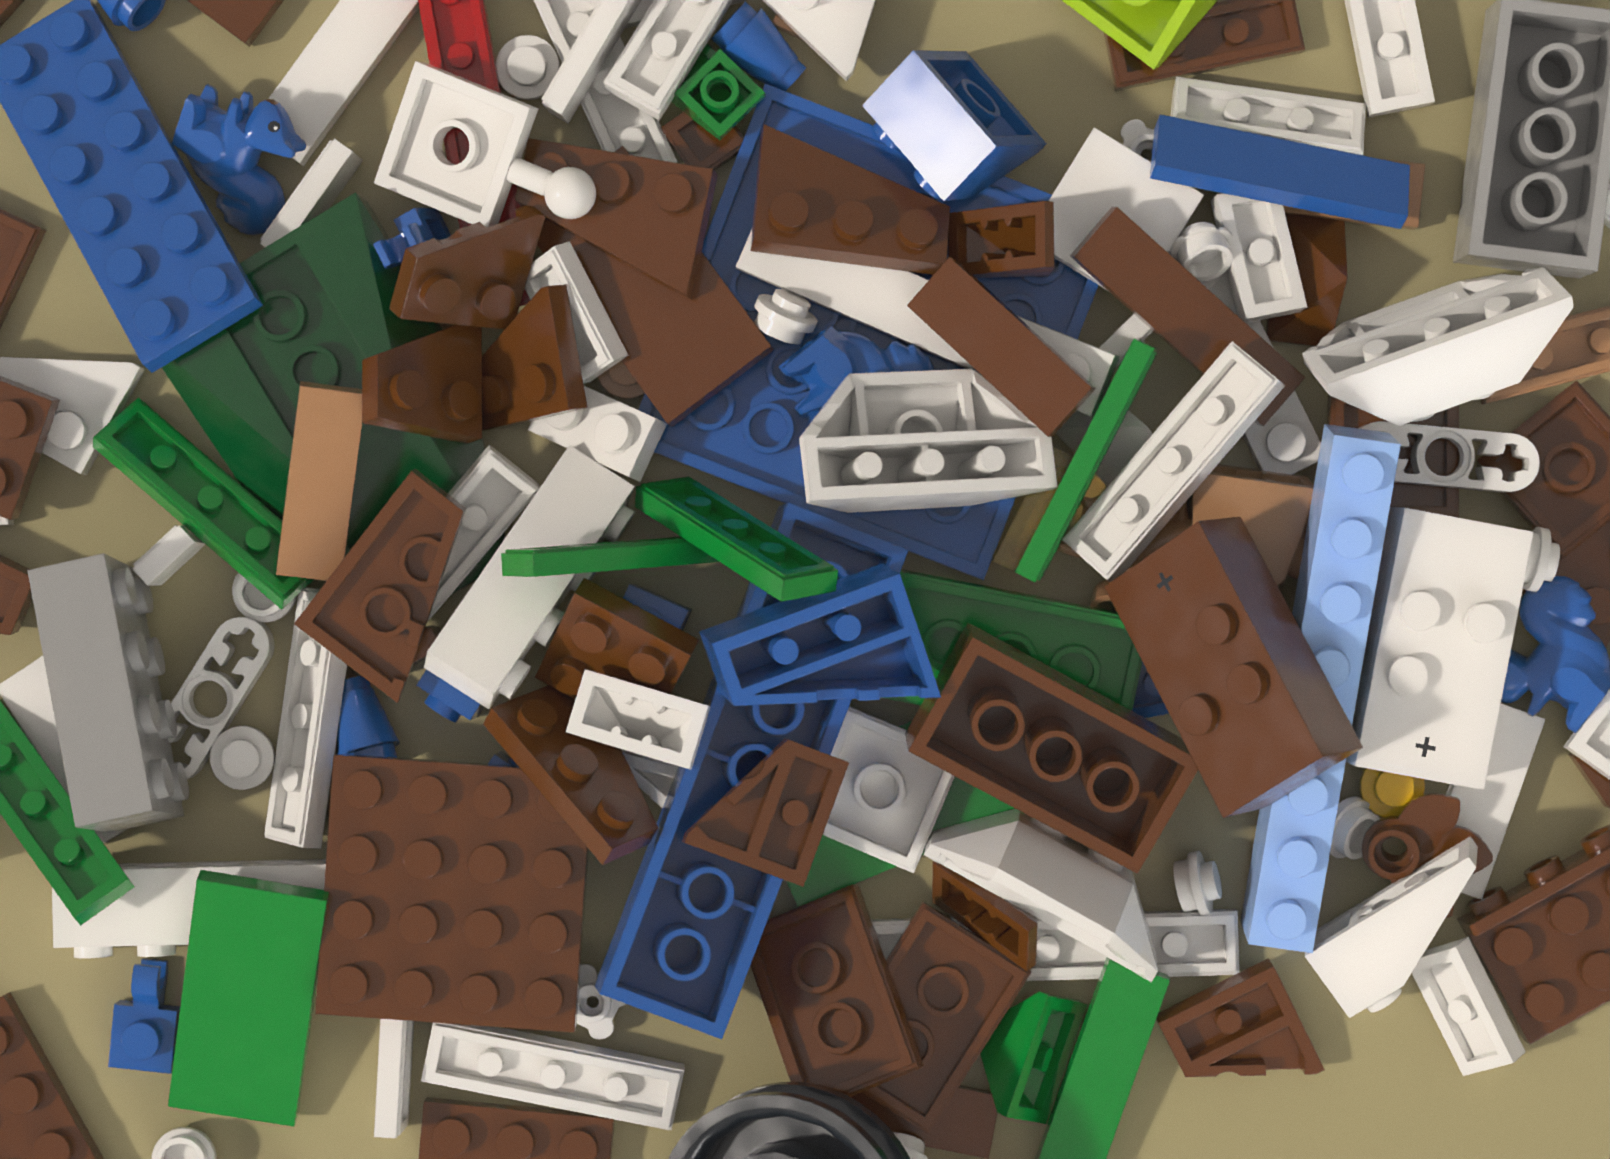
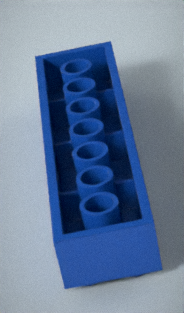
[594,502,909,1039]

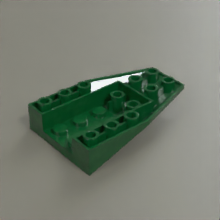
[161,192,506,597]

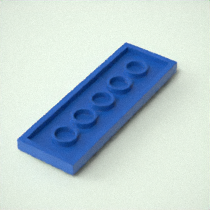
[0,0,263,373]

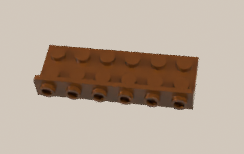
[1457,825,1610,1044]

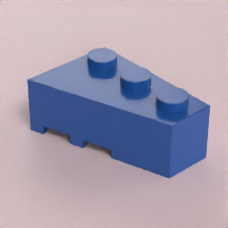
[699,563,941,706]

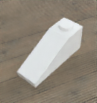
[1305,836,1478,1018]

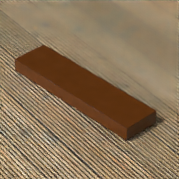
[1070,207,1306,426]

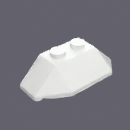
[1302,267,1573,426]
[799,369,1058,513]
[924,809,1158,982]

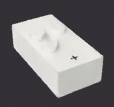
[1346,507,1534,790]

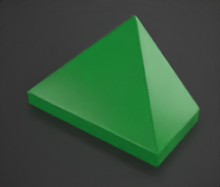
[980,991,1088,1124]

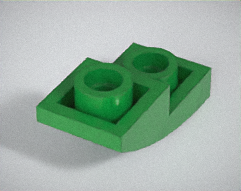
[672,44,766,140]

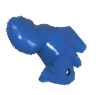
[172,84,306,235]
[778,325,935,422]
[1501,576,1610,733]

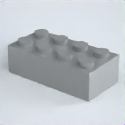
[1453,0,1610,279]
[27,553,189,833]

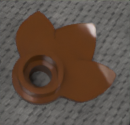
[1362,793,1493,918]

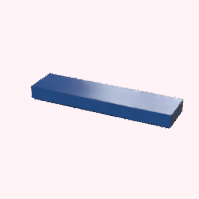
[1150,114,1410,229]

